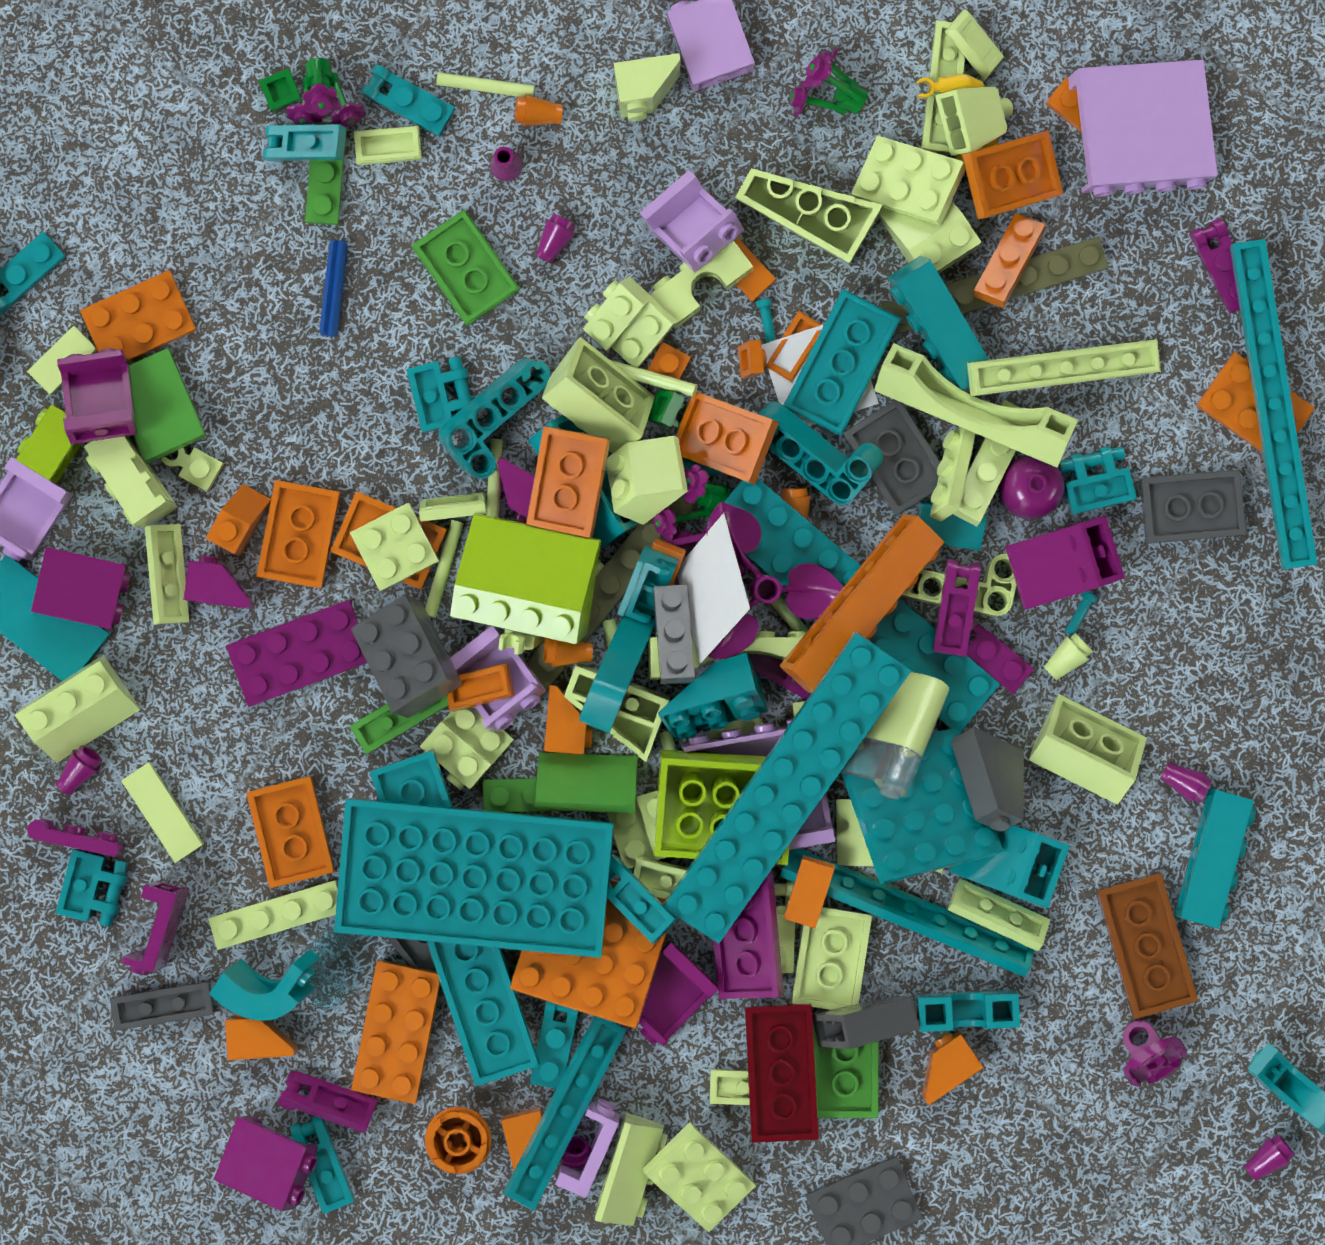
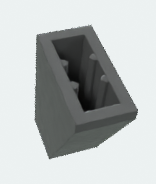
[952,727,1024,832]
[812,996,919,1049]

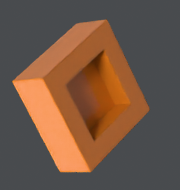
[738,340,767,379]
[647,342,691,379]

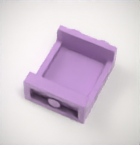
[667,0,755,92]
[640,170,744,273]
[0,457,74,562]
[450,626,546,731]
[555,1098,620,1198]

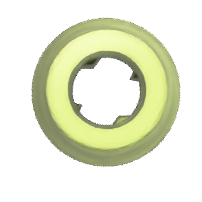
[1044,633,1093,680]

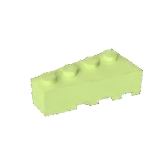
[735,168,883,265]

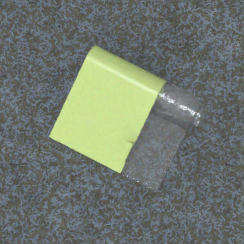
[841,672,949,799]

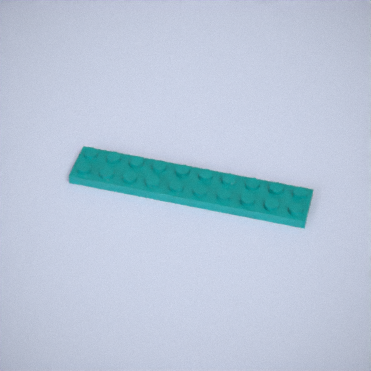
[706,478,1000,732]
[663,631,912,944]
[369,749,540,1086]

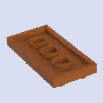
[1096,872,1198,1019]

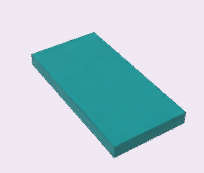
[783,289,901,436]
[0,555,111,681]

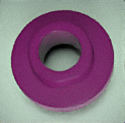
[560,1136,592,1168]

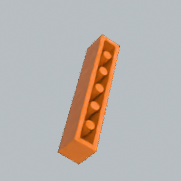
[779,514,944,693]

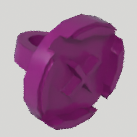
[1123,1020,1187,1087]

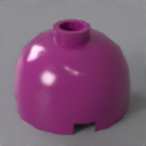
[998,455,1065,520]

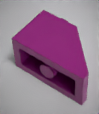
[497,457,534,524]
[183,556,255,610]

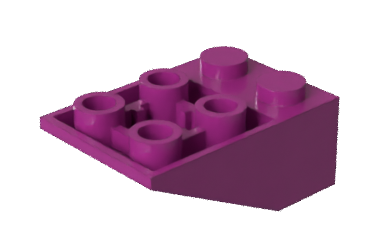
[1005,515,1125,610]

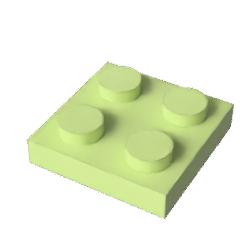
[350,502,440,592]

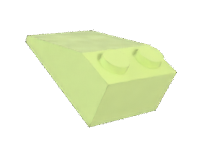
[878,201,982,273]

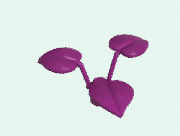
[706,502,843,659]

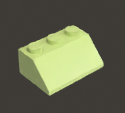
[542,337,655,453]
[15,655,141,763]
[1029,694,1147,805]
[594,1113,668,1226]

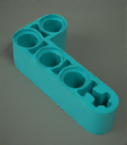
[439,358,551,479]
[758,402,883,505]
[578,615,656,733]

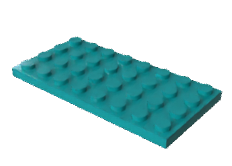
[334,798,614,958]

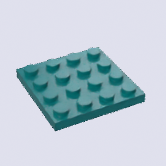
[841,728,1003,885]

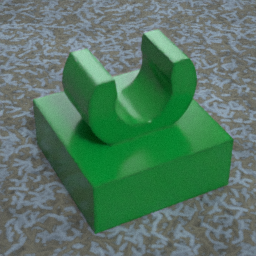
[648,389,687,428]

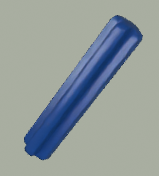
[319,240,348,337]

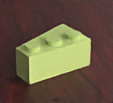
[84,436,178,529]
[564,663,670,762]

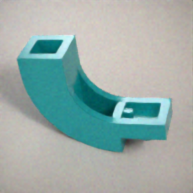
[209,949,320,1021]
[1247,1043,1325,1136]

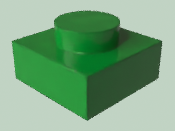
[258,68,302,114]

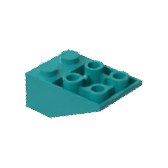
[658,653,768,739]
[949,825,1070,909]

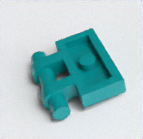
[406,356,475,434]
[1058,446,1137,515]
[55,849,129,927]

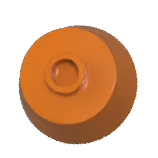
[425,1107,492,1174]

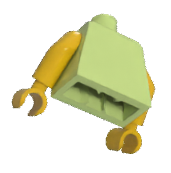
[915,74,1013,162]

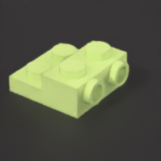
[583,276,677,368]
[420,707,514,790]
[607,790,666,869]

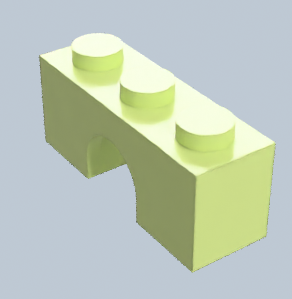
[650,241,754,329]

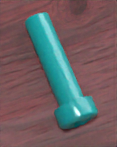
[756,298,776,343]
[1064,591,1098,636]

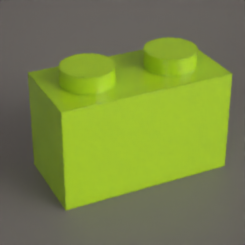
[16,404,82,483]

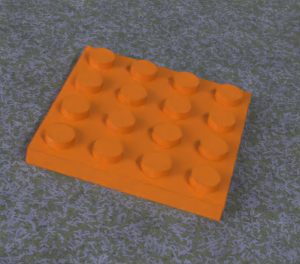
[509,880,668,1029]

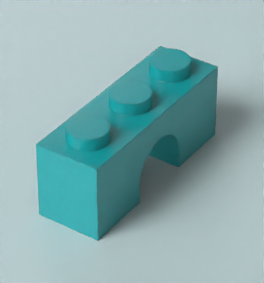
[914,990,1020,1032]

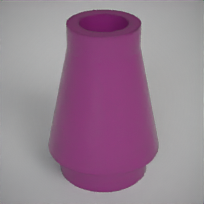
[490,146,522,181]
[535,213,576,264]
[55,745,102,795]
[1160,762,1212,803]
[1244,1134,1295,1182]

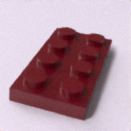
[745,1003,819,1143]

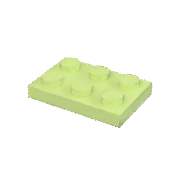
[851,135,966,226]
[791,907,872,1010]
[642,1122,756,1232]

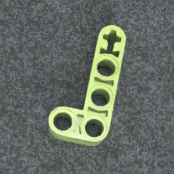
[900,554,1017,617]

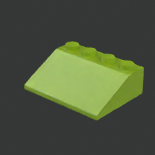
[450,513,601,644]
[654,749,789,865]

